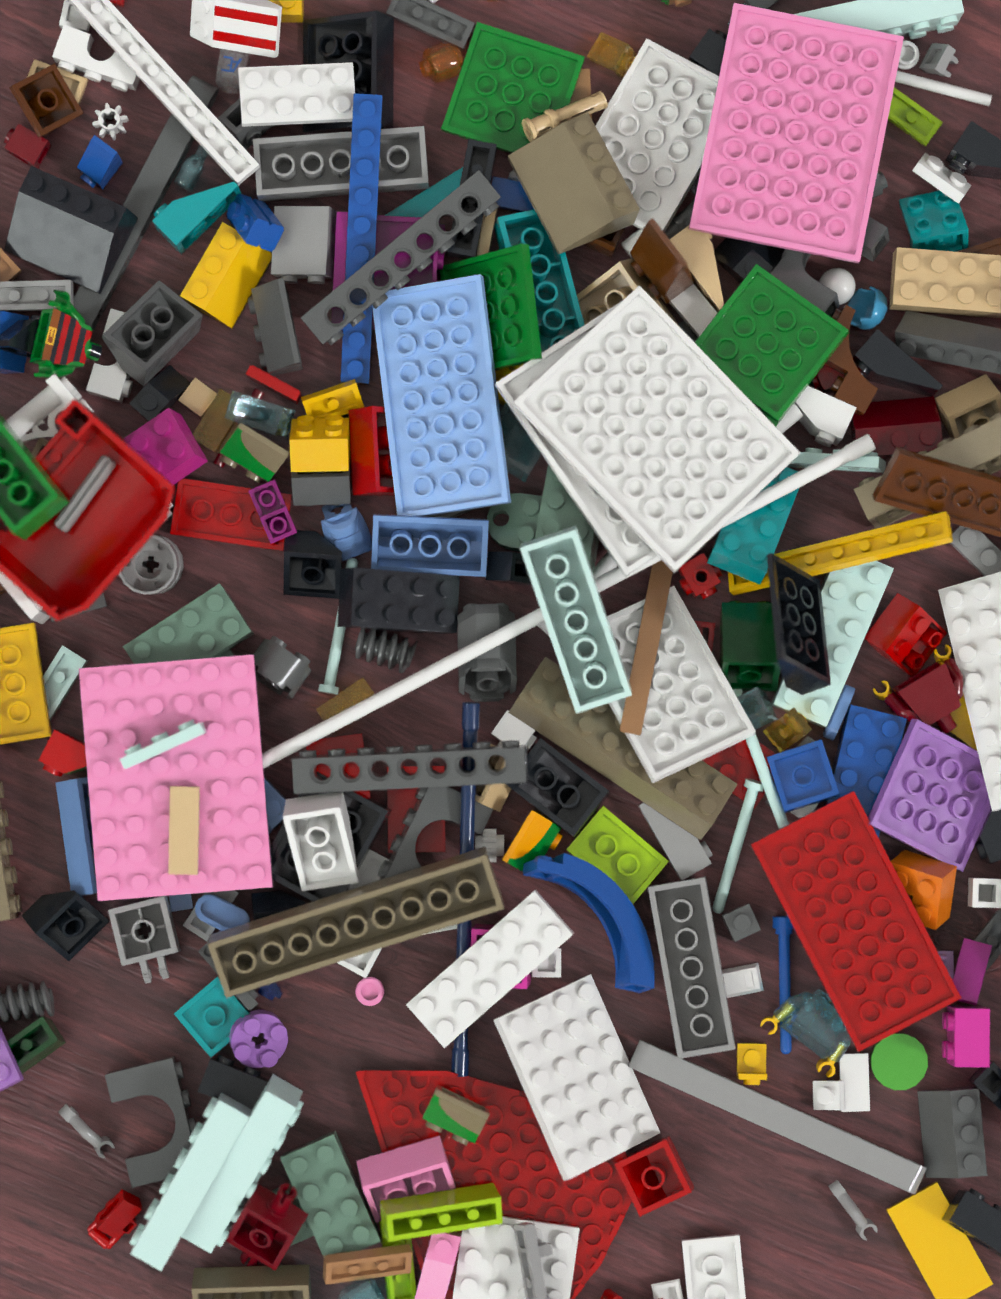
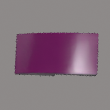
[248,479,297,544]
[953,938,992,1006]

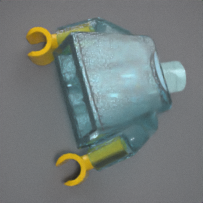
[760,989,851,1077]

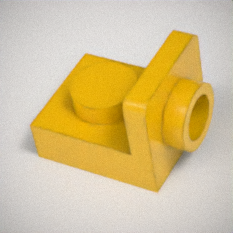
[736,1043,767,1085]

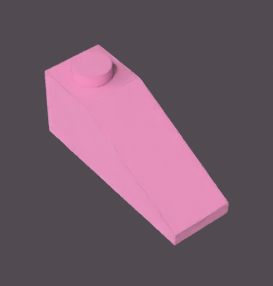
[415,1231,461,1299]

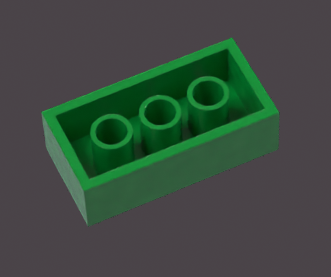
[0,415,70,540]

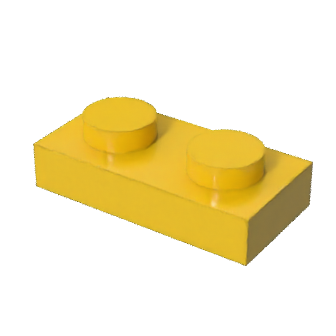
[301,379,364,418]

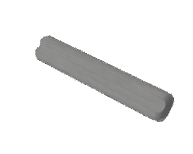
[54,455,116,532]

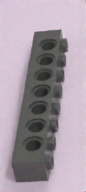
[301,170,501,345]
[292,740,528,794]

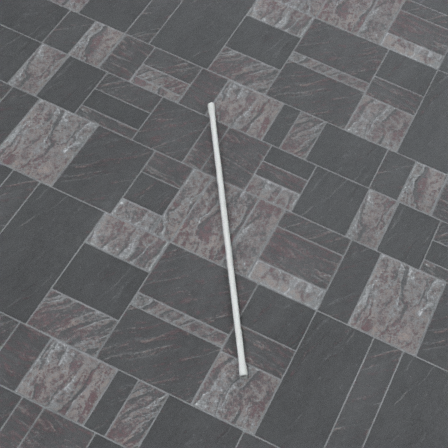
[262,434,876,769]

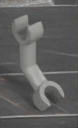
[58,1104,115,1158]
[828,1180,877,1240]

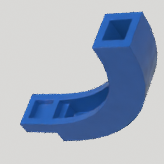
[523,853,655,993]

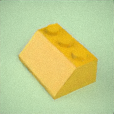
[180,222,272,329]

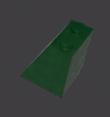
[720,601,780,691]

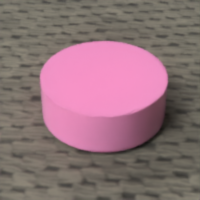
[355,977,384,1006]

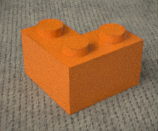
[891,850,957,930]

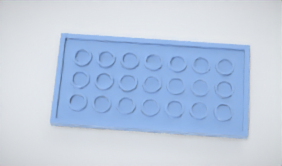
[372,274,511,517]

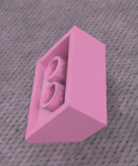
[356,1136,456,1223]

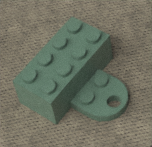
[487,464,599,573]
[123,583,254,664]
[271,1130,381,1257]

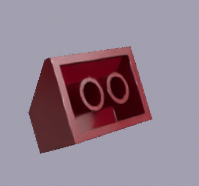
[850,397,943,459]

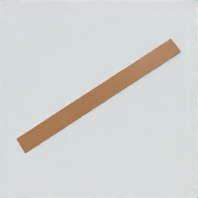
[620,560,673,735]

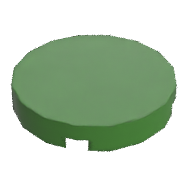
[870,1033,928,1090]

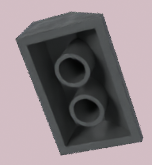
[248,278,303,376]
[102,280,203,386]
[917,1086,987,1178]

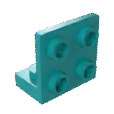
[899,190,969,252]

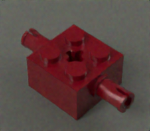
[226,1183,309,1271]

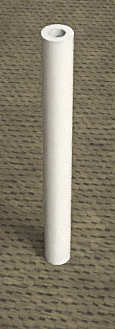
[895,71,992,106]

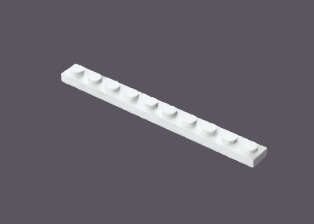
[68,0,260,186]

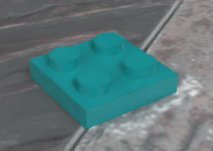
[174,976,250,1058]

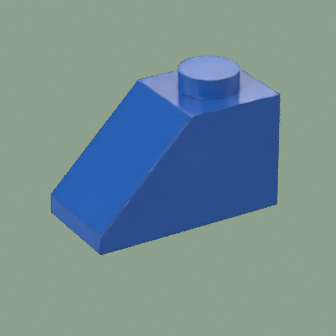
[77,135,123,190]

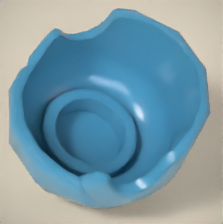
[848,286,887,330]

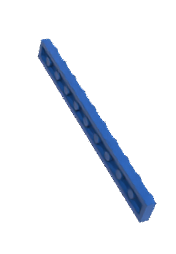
[341,94,383,383]

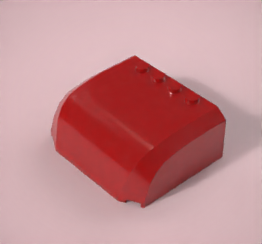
[0,399,175,621]

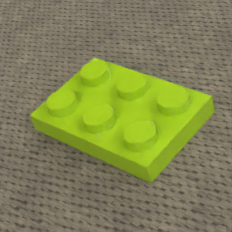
[566,806,669,904]

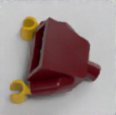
[873,645,964,734]

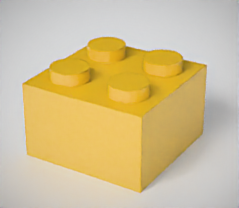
[289,415,350,472]

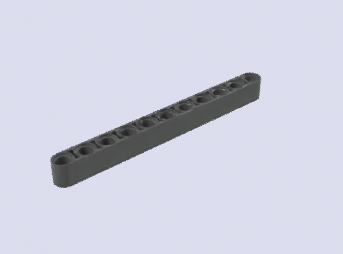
[73,75,219,333]

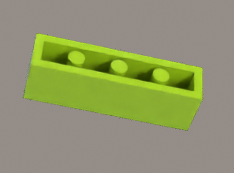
[380,1183,503,1242]

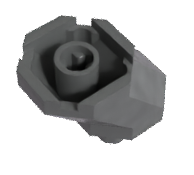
[457,603,517,702]

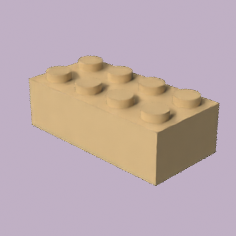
[889,247,1001,318]

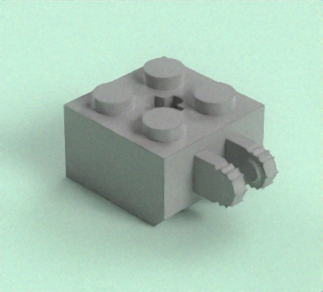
[108,896,181,984]

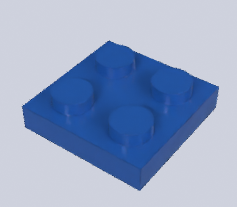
[767,739,840,813]

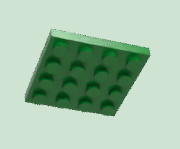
[441,22,585,154]
[440,244,542,370]
[695,264,849,423]

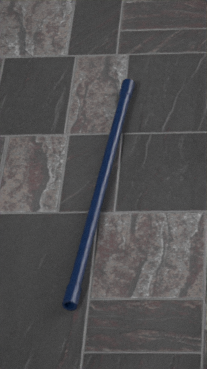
[451,702,480,1077]

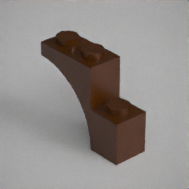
[825,305,878,416]

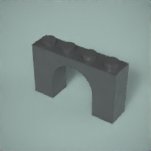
[769,217,890,317]
[378,786,493,880]
[105,1056,196,1188]

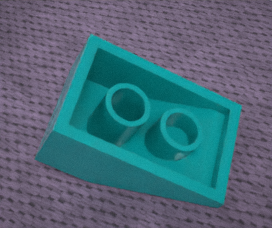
[152,182,241,255]

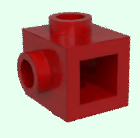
[678,553,722,600]

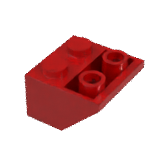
[864,593,947,677]

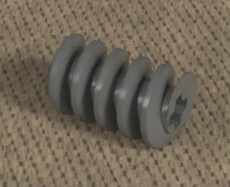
[355,629,418,674]
[0,981,54,1022]

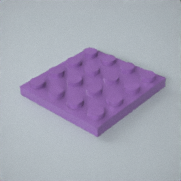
[868,719,991,872]

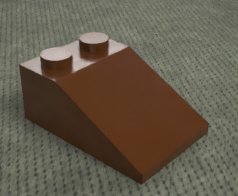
[630,218,694,304]

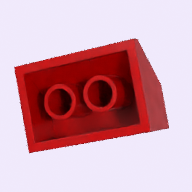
[349,406,395,496]

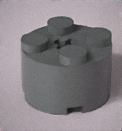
[253,636,311,700]

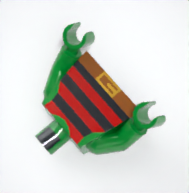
[30,289,102,378]

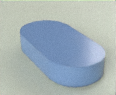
[823,684,855,741]
[195,894,250,931]

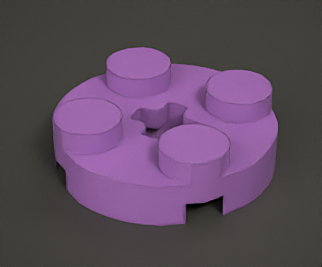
[229,1010,288,1068]

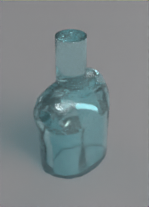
[174,145,208,192]

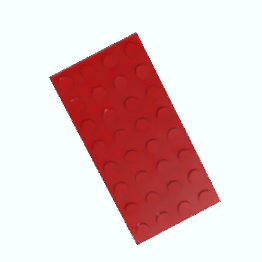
[750,791,961,1052]

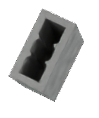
[271,206,337,284]

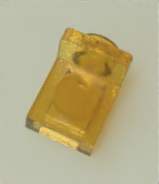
[587,32,637,78]

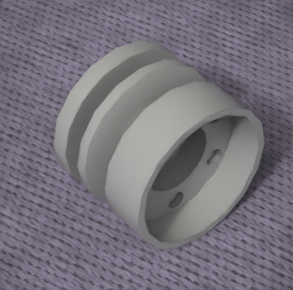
[119,535,184,595]

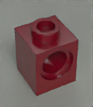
[4,123,52,169]

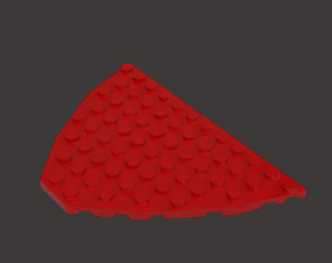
[356,1070,632,1299]

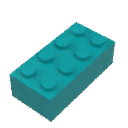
[707,467,799,585]

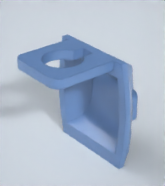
[321,504,372,561]

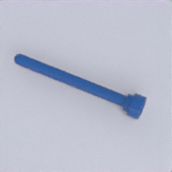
[772,916,793,1054]

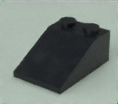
[945,121,1001,180]
[853,329,943,397]
[506,738,610,838]

